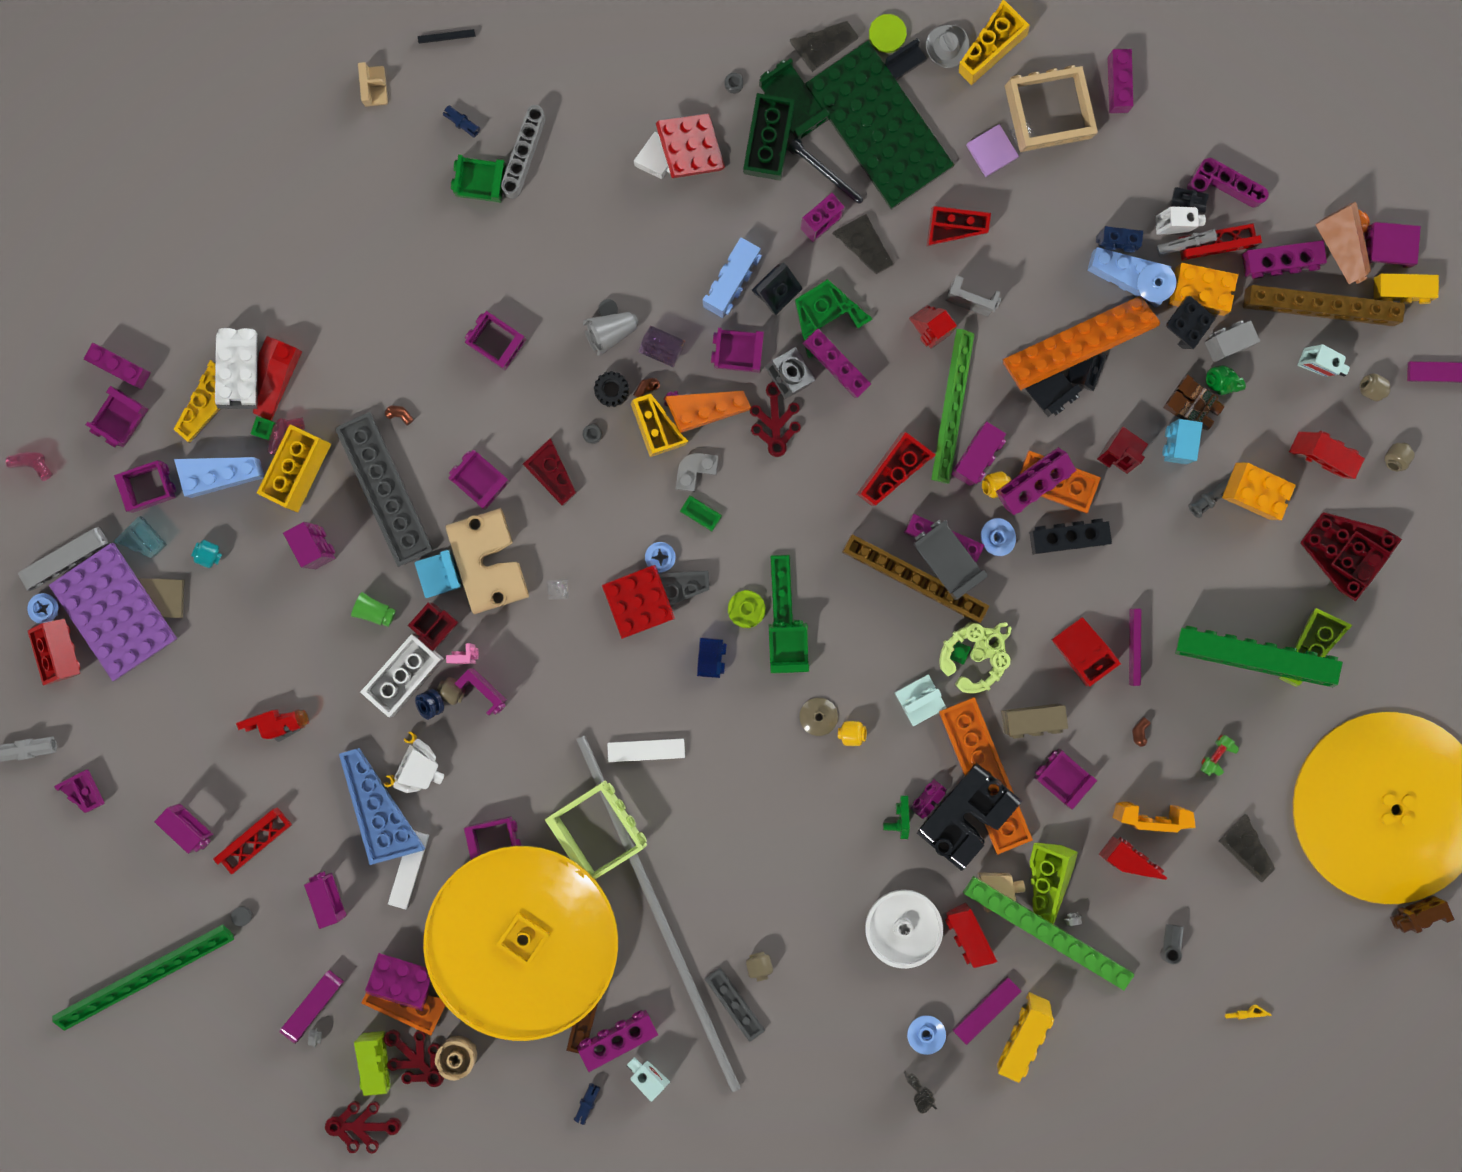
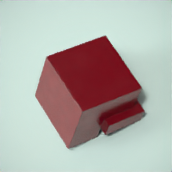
[1097,427,1148,474]
[407,602,459,651]

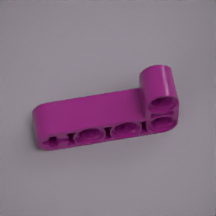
[1187,158,1269,208]
[279,970,344,1044]

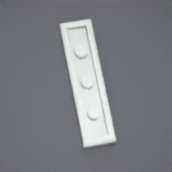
[607,738,685,762]
[388,831,429,910]

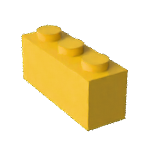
[1374,274,1439,304]

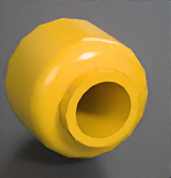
[982,471,1011,498]
[838,721,867,746]

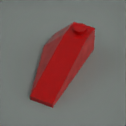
[253,336,302,421]

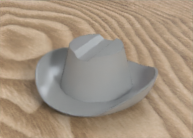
[926,25,969,68]

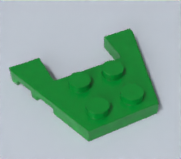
[795,279,873,359]

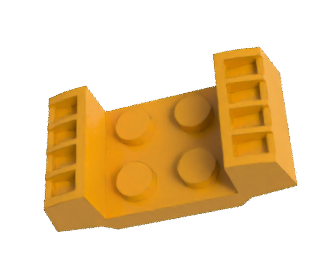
[1112,802,1196,833]

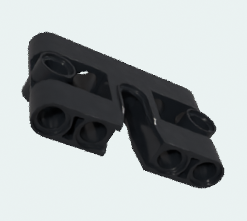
[917,763,1022,871]

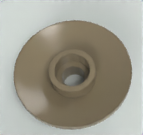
[799,698,838,736]

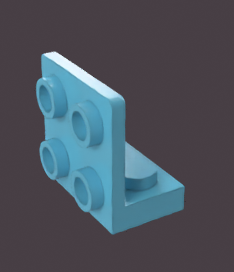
[415,550,462,598]

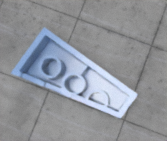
[703,238,762,318]
[1087,247,1172,308]
[174,457,264,498]

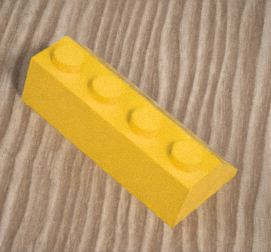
[257,424,331,512]

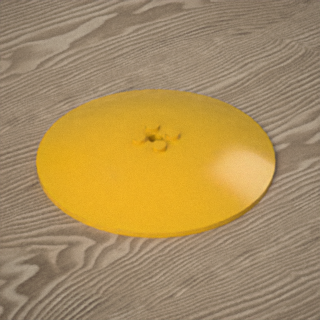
[1293,712,1462,904]
[423,846,618,1041]

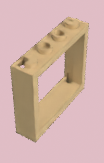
[1005,65,1098,152]

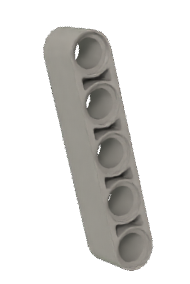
[501,105,546,199]
[18,527,110,591]

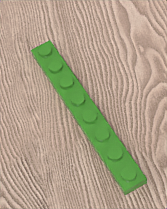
[931,329,975,484]

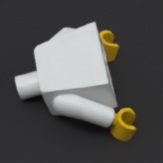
[384,732,444,793]

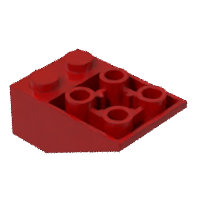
[1051,617,1121,687]
[1099,836,1167,880]

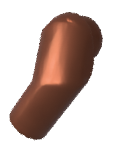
[633,378,660,398]
[385,405,414,425]
[1132,717,1151,747]

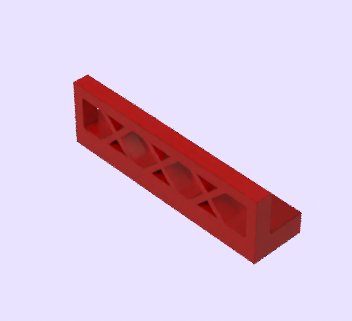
[1177,223,1262,261]
[213,807,292,875]

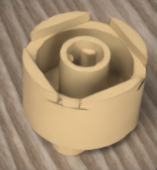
[435,1036,477,1081]

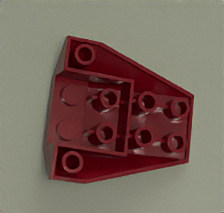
[1300,512,1402,602]

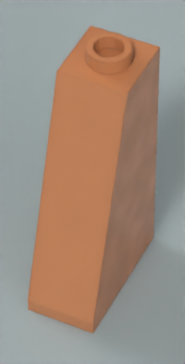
[1315,202,1371,284]

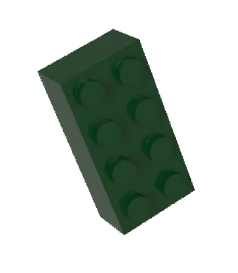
[743,93,795,181]

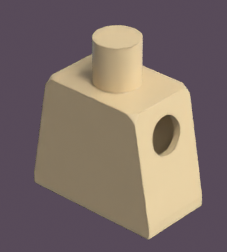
[978,873,1025,912]

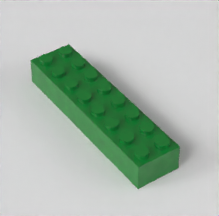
[1175,626,1343,688]

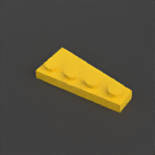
[174,360,220,443]

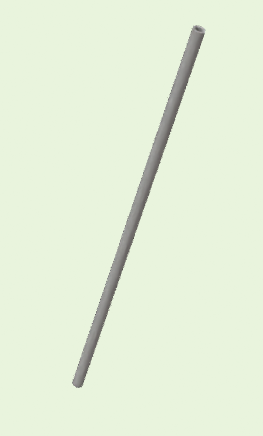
[576,736,741,1092]

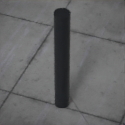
[418,29,476,44]

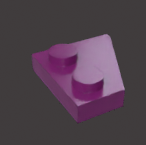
[54,770,105,813]

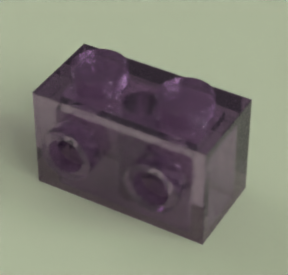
[639,326,685,368]

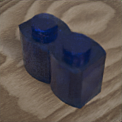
[697,637,727,678]

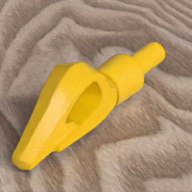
[1225,1005,1272,1020]

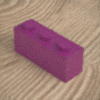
[1108,49,1133,113]
[84,342,151,389]

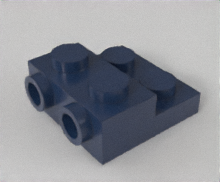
[1096,226,1143,252]

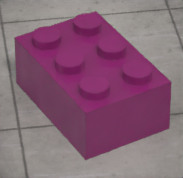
[951,422,1006,486]
[283,522,336,570]
[365,953,433,1011]

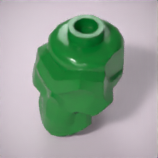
[1206,365,1246,395]

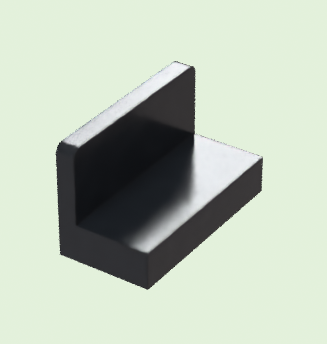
[885,38,927,80]
[1067,352,1107,391]

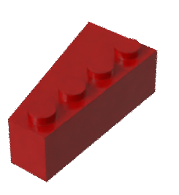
[856,432,936,506]

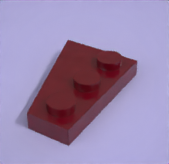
[523,438,576,506]

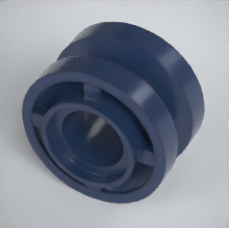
[415,689,444,720]

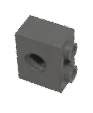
[765,347,816,399]

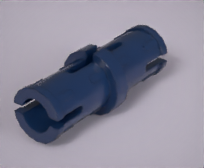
[443,105,480,138]
[574,1083,601,1125]

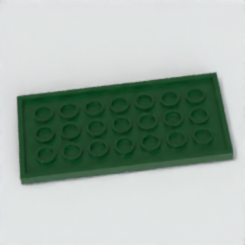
[805,41,954,209]

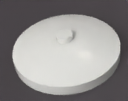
[865,890,943,969]

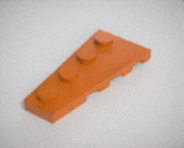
[665,391,751,433]
[361,993,446,1036]

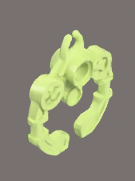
[939,622,1012,693]

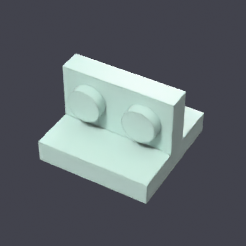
[894,674,947,726]

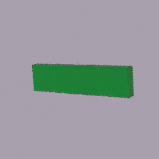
[770,555,793,624]

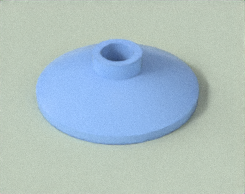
[1137,263,1176,302]
[981,518,1016,556]
[907,1015,946,1055]

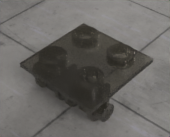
[904,1071,937,1113]

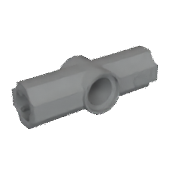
[0,736,57,762]

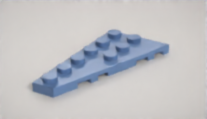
[339,748,425,865]

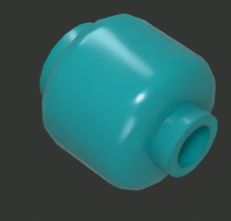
[191,540,222,568]

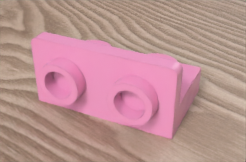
[446,643,479,664]

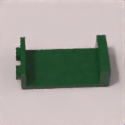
[759,58,830,140]

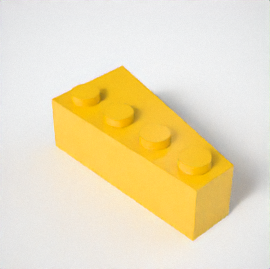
[959,0,1030,85]
[997,992,1054,1083]

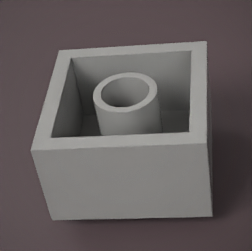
[1205,320,1260,363]

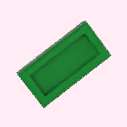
[680,496,722,532]

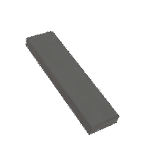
[705,967,765,1042]

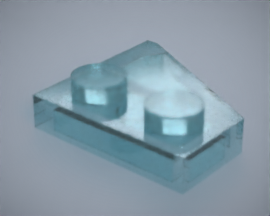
[114,516,167,558]

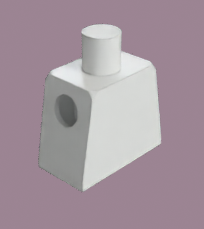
[634,132,670,179]
[1156,207,1206,235]

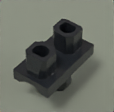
[1170,187,1209,214]

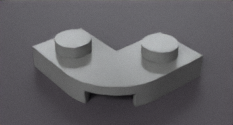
[676,453,718,492]

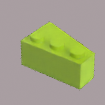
[354,1031,390,1096]

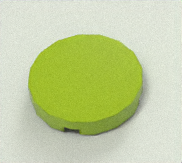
[869,14,907,53]
[728,590,766,628]

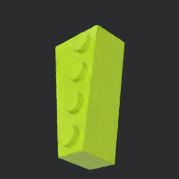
[1278,608,1353,687]

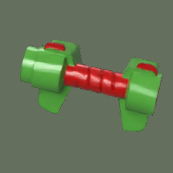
[1200,735,1239,776]

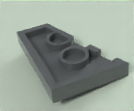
[659,571,710,605]

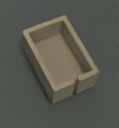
[1001,704,1068,739]

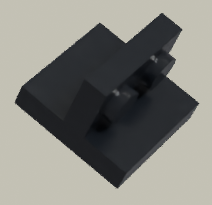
[752,263,803,315]

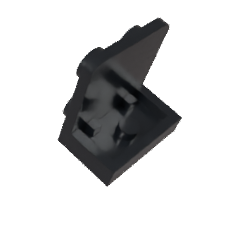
[1166,296,1216,349]
[1025,372,1082,417]

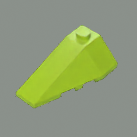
[1030,843,1078,924]

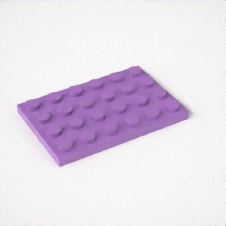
[49,543,177,681]

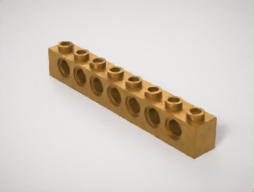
[1243,285,1405,326]
[842,534,989,623]

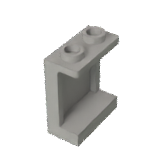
[945,275,1001,317]

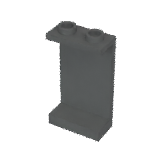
[913,520,988,600]

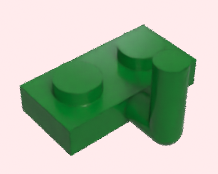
[883,796,910,839]

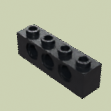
[1029,518,1112,555]

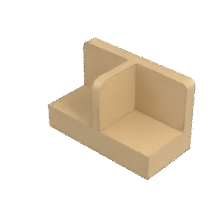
[358,62,388,107]

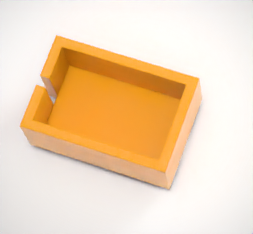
[1168,263,1238,316]
[1222,462,1296,520]

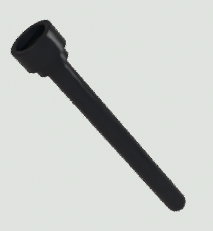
[787,137,863,204]

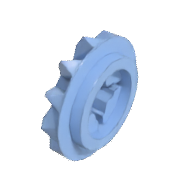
[645,542,676,573]
[27,593,60,624]

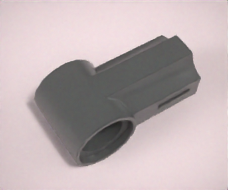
[1160,924,1184,964]

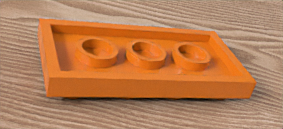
[1019,450,1101,514]

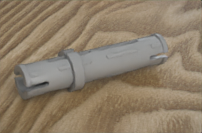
[1157,229,1217,257]

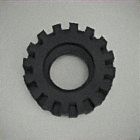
[594,371,629,407]

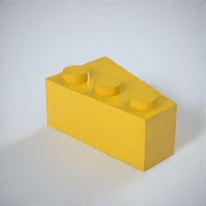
[631,394,688,457]

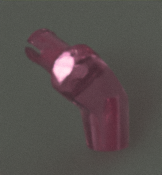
[268,417,305,455]
[6,452,53,481]

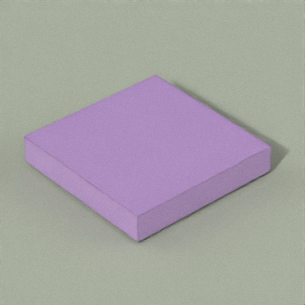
[966,124,1019,178]

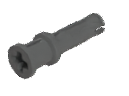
[1188,475,1231,518]

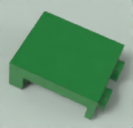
[451,154,506,203]
[769,620,809,673]

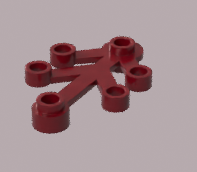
[750,382,801,457]
[384,1029,444,1087]
[325,1101,401,1154]

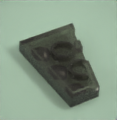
[790,21,858,72]
[832,214,893,274]
[1219,814,1275,882]

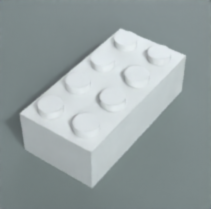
[360,634,444,718]

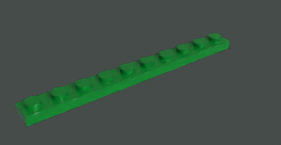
[52,924,234,1031]

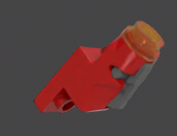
[236,709,309,742]

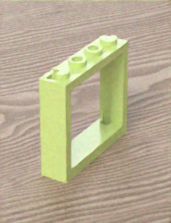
[545,780,647,879]

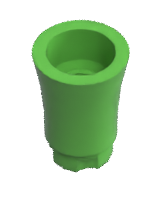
[351,592,396,627]

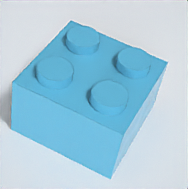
[1162,419,1203,464]

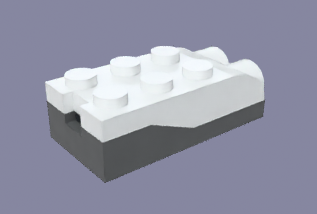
[215,328,258,409]

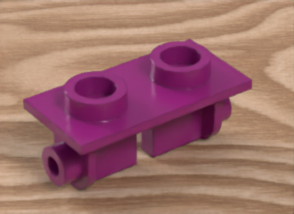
[910,779,947,819]

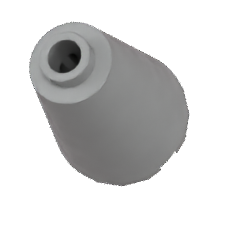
[583,312,638,356]

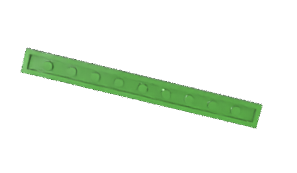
[963,876,1134,990]

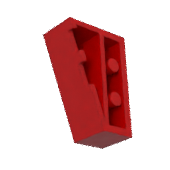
[926,206,991,246]
[909,305,957,349]
[1289,431,1365,479]

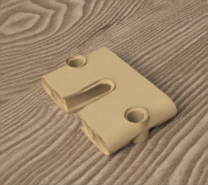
[446,508,529,615]

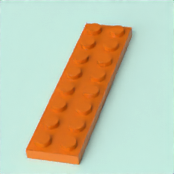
[1003,296,1160,390]
[939,697,1033,855]

